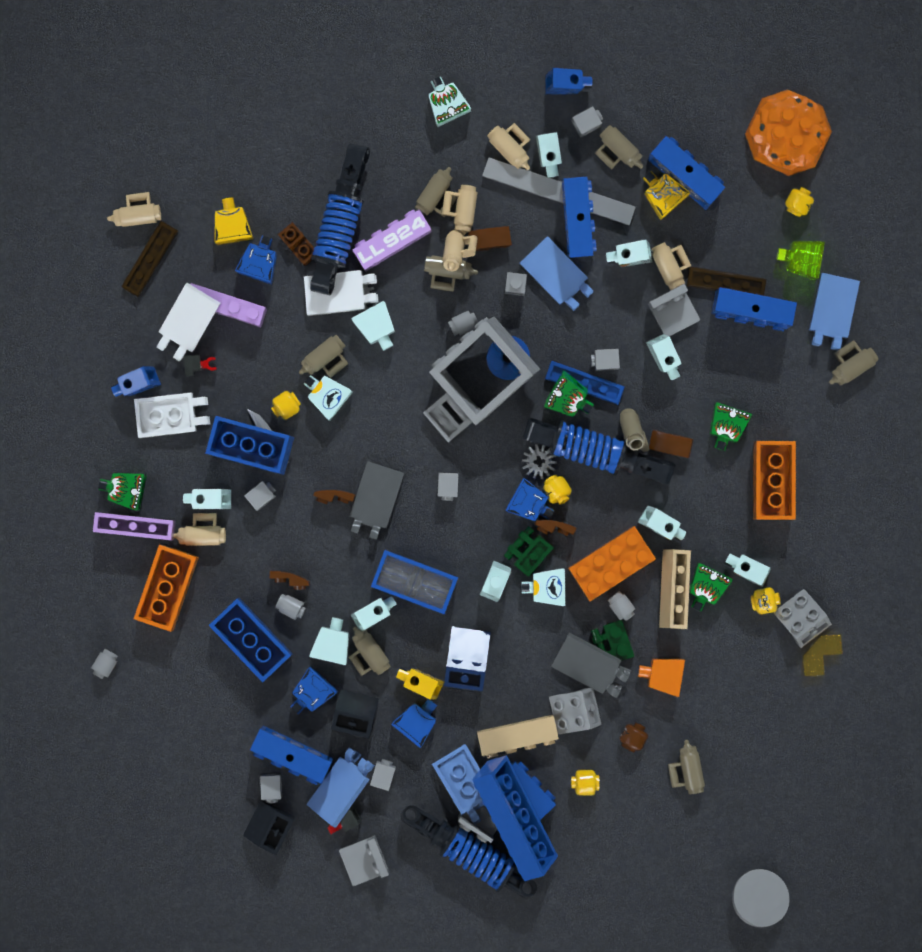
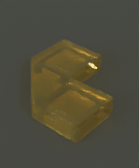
[803,634,842,676]

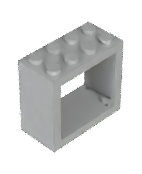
[429,317,540,425]

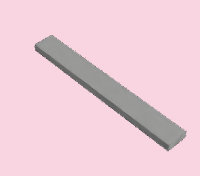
[482,158,635,226]

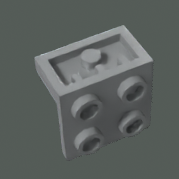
[648,284,700,336]
[774,589,832,648]
[549,687,602,734]
[458,806,497,843]
[339,835,389,886]

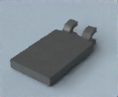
[349,461,404,540]
[551,632,631,698]

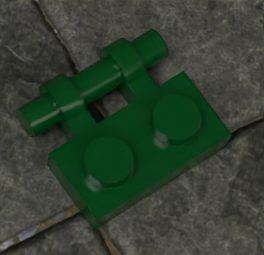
[503,526,554,577]
[590,620,634,661]

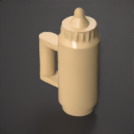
[487,123,530,170]
[442,185,478,235]
[107,192,161,227]
[442,230,478,271]
[651,242,691,290]
[173,513,226,546]

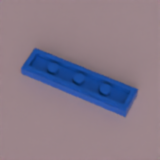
[545,361,625,405]

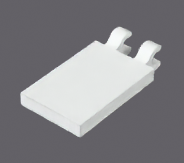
[304,270,379,316]
[156,283,221,361]
[134,393,210,438]

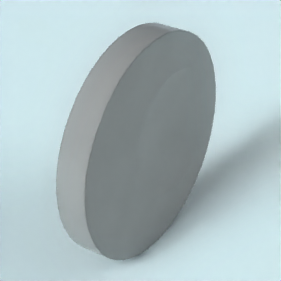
[732,869,789,927]

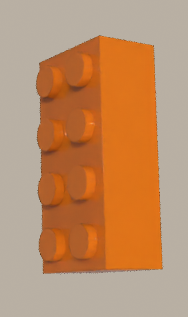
[753,441,796,520]
[568,526,656,601]
[134,545,199,632]

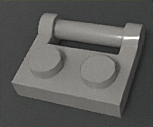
[423,393,472,442]

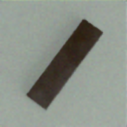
[121,221,178,297]
[686,266,767,296]

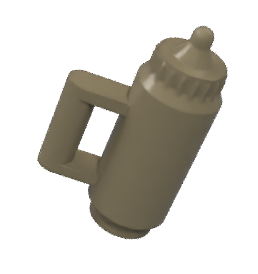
[595,125,643,170]
[414,167,457,218]
[424,255,478,292]
[299,334,348,378]
[829,340,879,386]
[620,408,649,452]
[348,627,391,676]
[668,740,705,794]

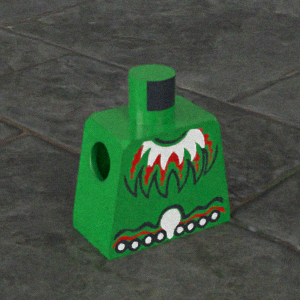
[544,370,594,417]
[710,402,752,451]
[98,473,147,511]
[689,562,733,612]

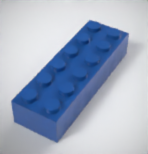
[472,755,558,881]

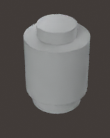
[448,311,478,336]
[608,591,636,621]
[275,594,306,620]
[91,649,118,679]

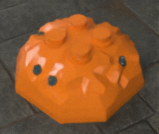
[745,89,832,176]

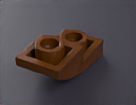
[278,222,314,266]
[468,226,512,251]
[649,430,694,458]
[313,490,356,505]
[535,520,577,537]
[270,571,310,590]

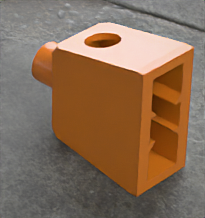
[638,659,685,697]

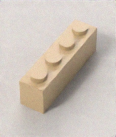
[659,549,691,629]
[477,715,559,758]

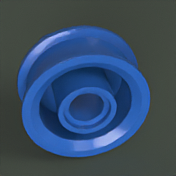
[486,336,530,380]

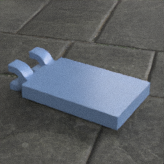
[520,236,593,311]
[809,273,860,351]
[432,744,484,824]
[307,747,375,828]

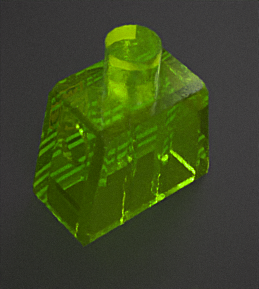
[777,241,825,280]

